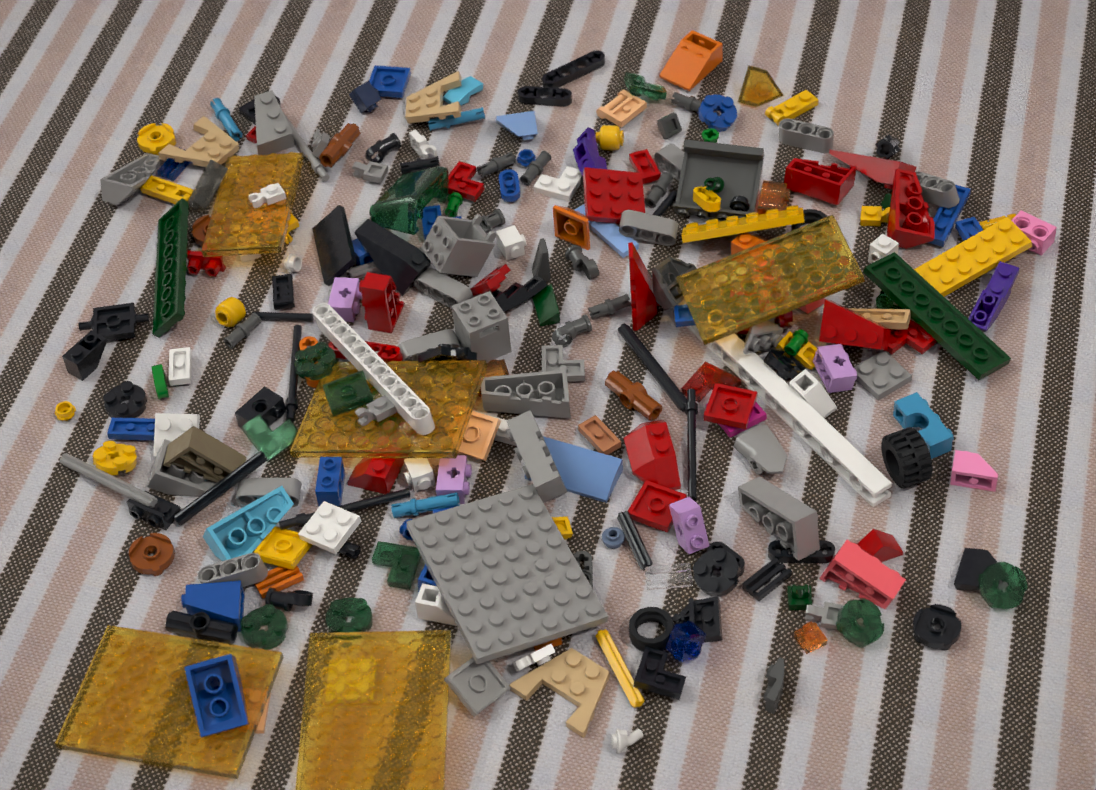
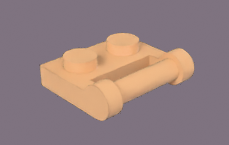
[596,90,647,128]

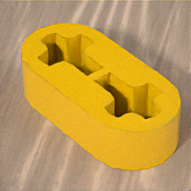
[693,186,721,212]

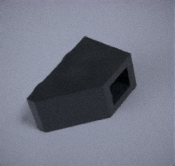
[62,330,107,381]

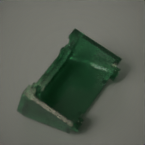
[369,166,449,235]

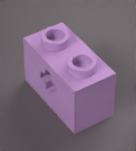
[328,277,362,322]
[813,344,857,393]
[436,455,472,504]
[669,497,710,554]

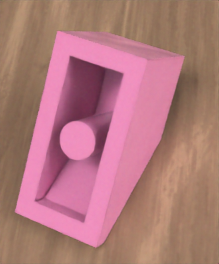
[950,450,998,492]

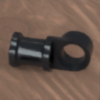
[365,133,401,163]
[265,587,313,612]

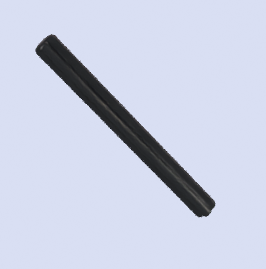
[618,323,687,412]

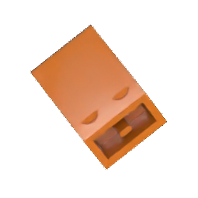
[659,30,722,91]

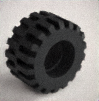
[881,427,933,489]

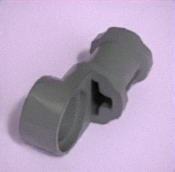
[480,209,505,233]
[565,245,600,280]
[552,314,592,348]

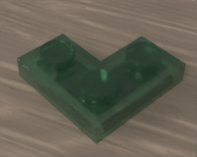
[624,72,667,100]
[241,414,302,462]
[372,541,421,590]

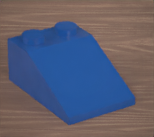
[184,654,249,737]

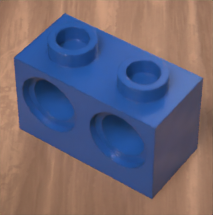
[315,457,345,507]

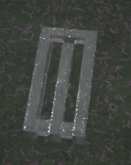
[644,563,693,590]

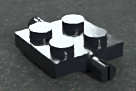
[78,302,150,341]
[418,344,477,370]

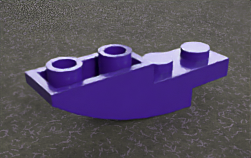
[573,127,607,176]
[968,261,1020,332]

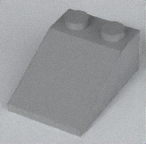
[147,439,217,497]

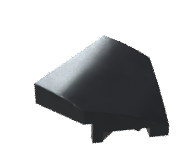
[954,548,1009,594]
[672,596,722,643]

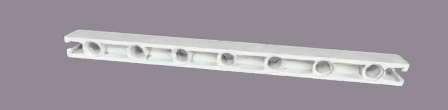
[678,294,892,507]

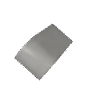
[779,119,834,153]
[654,143,684,181]
[916,171,960,208]
[619,210,678,246]
[414,268,473,309]
[398,329,461,368]
[236,478,302,507]
[197,553,268,587]

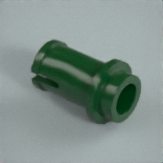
[704,177,725,193]

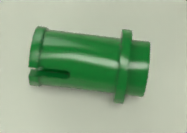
[445,192,463,217]
[784,329,809,356]

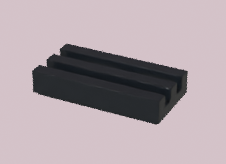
[742,557,792,602]

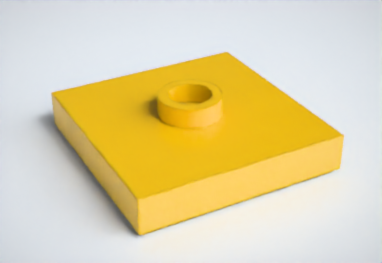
[253,526,312,570]

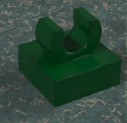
[787,585,812,611]

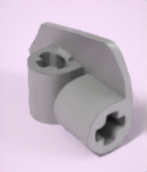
[734,424,787,475]

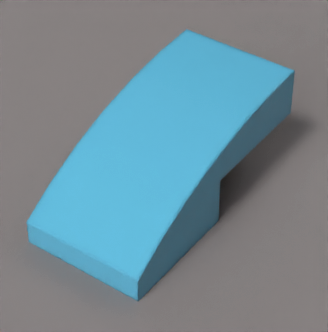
[443,76,483,106]

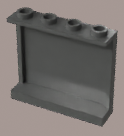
[673,140,765,221]

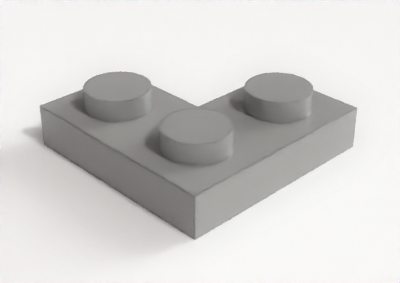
[542,345,585,382]

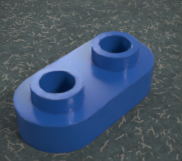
[499,169,521,202]

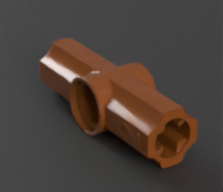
[319,123,361,167]
[605,370,662,421]

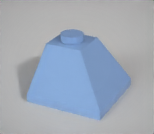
[495,111,538,140]

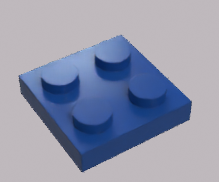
[369,65,411,98]

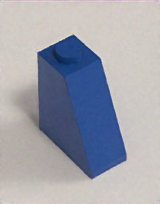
[181,581,245,632]

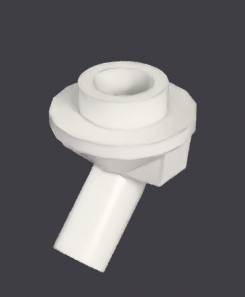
[611,729,643,754]

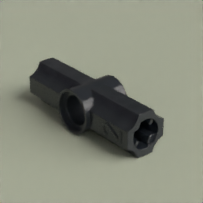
[875,134,901,159]
[165,611,238,644]

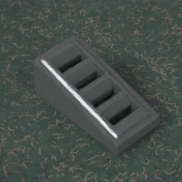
[532,238,551,282]

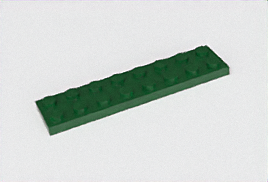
[152,198,189,338]
[863,252,1011,380]

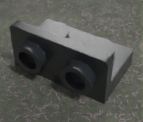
[127,491,181,530]

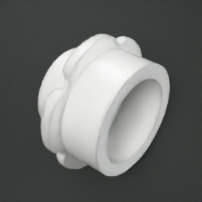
[284,254,302,274]

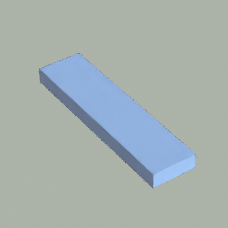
[575,204,639,258]

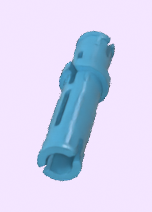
[210,98,243,141]
[428,107,485,131]
[391,492,460,518]

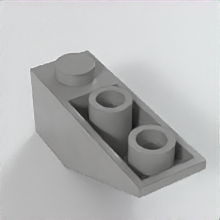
[743,317,784,354]

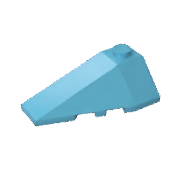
[203,486,294,561]

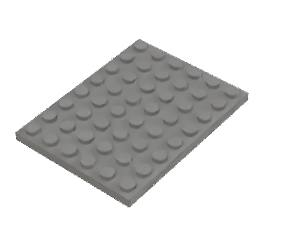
[407,484,608,664]

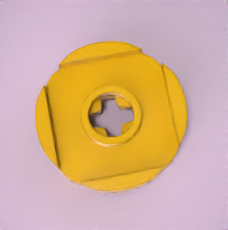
[137,123,176,155]
[93,440,137,475]

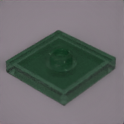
[322,370,374,417]

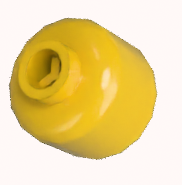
[596,125,624,150]
[215,297,246,327]

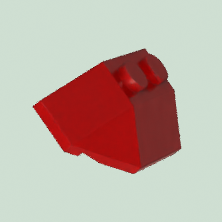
[624,420,681,490]

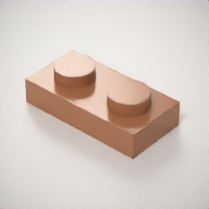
[578,415,621,455]

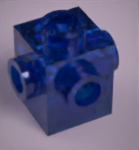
[666,621,707,662]

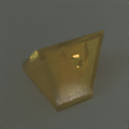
[738,65,784,107]

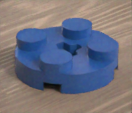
[698,94,737,131]

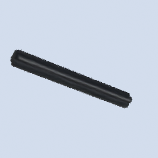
[174,451,267,525]

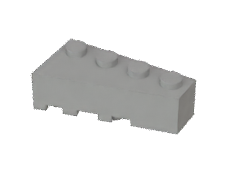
[480,369,571,419]
[506,410,568,503]
[738,476,820,561]

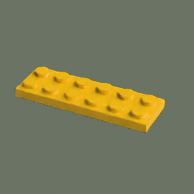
[681,205,805,243]
[914,216,1032,297]

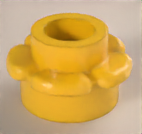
[55,401,76,421]

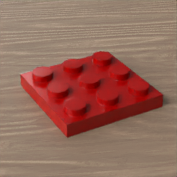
[583,167,645,224]

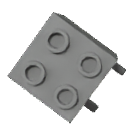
[421,214,496,277]
[452,291,512,367]

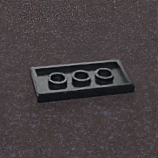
[312,205,357,286]

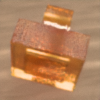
[794,621,827,654]

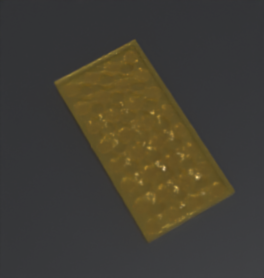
[202,152,304,257]
[676,215,865,345]

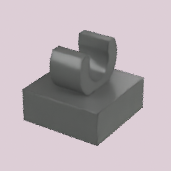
[657,112,682,139]

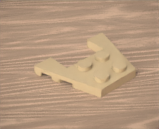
[405,71,462,123]
[159,116,239,169]
[509,648,610,738]

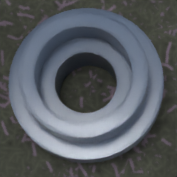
[602,527,625,549]

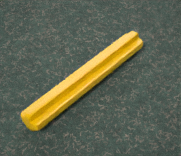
[595,629,645,708]

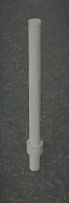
[283,112,329,181]

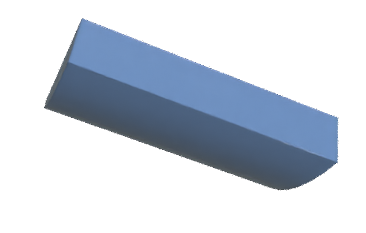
[525,436,623,503]

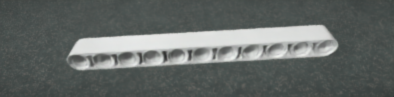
[312,303,435,435]

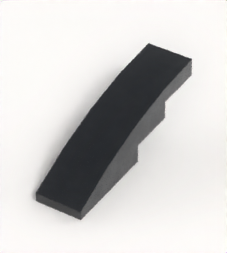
[491,275,548,312]

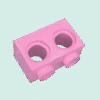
[1012,210,1057,256]

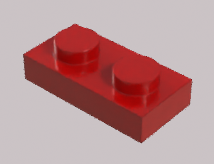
[629,149,661,184]

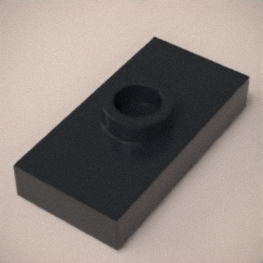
[272,274,295,310]

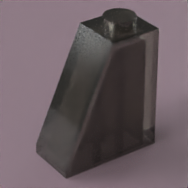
[188,160,228,212]

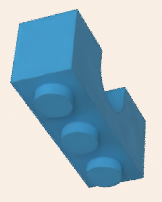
[893,392,954,459]

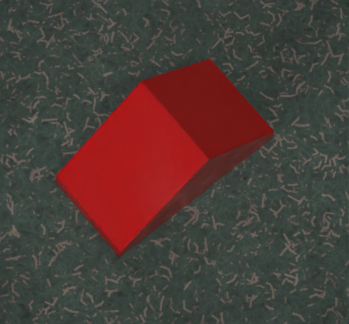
[857,528,903,562]

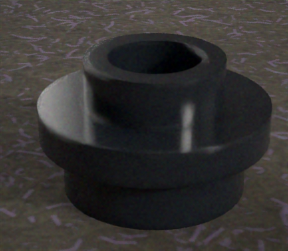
[729,196,750,212]

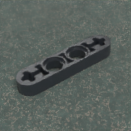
[542,50,605,88]

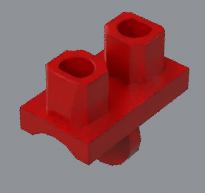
[187,246,226,277]

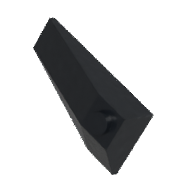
[354,219,431,297]

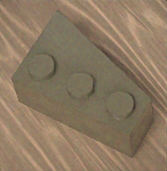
[163,426,246,483]

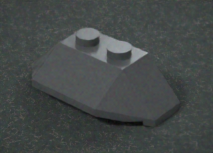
[652,256,705,311]

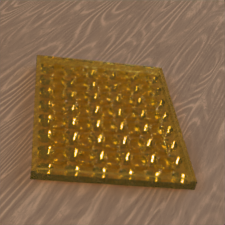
[290,360,488,458]
[55,625,284,779]
[295,630,452,790]

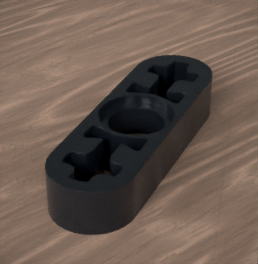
[518,86,572,107]
[768,540,835,564]

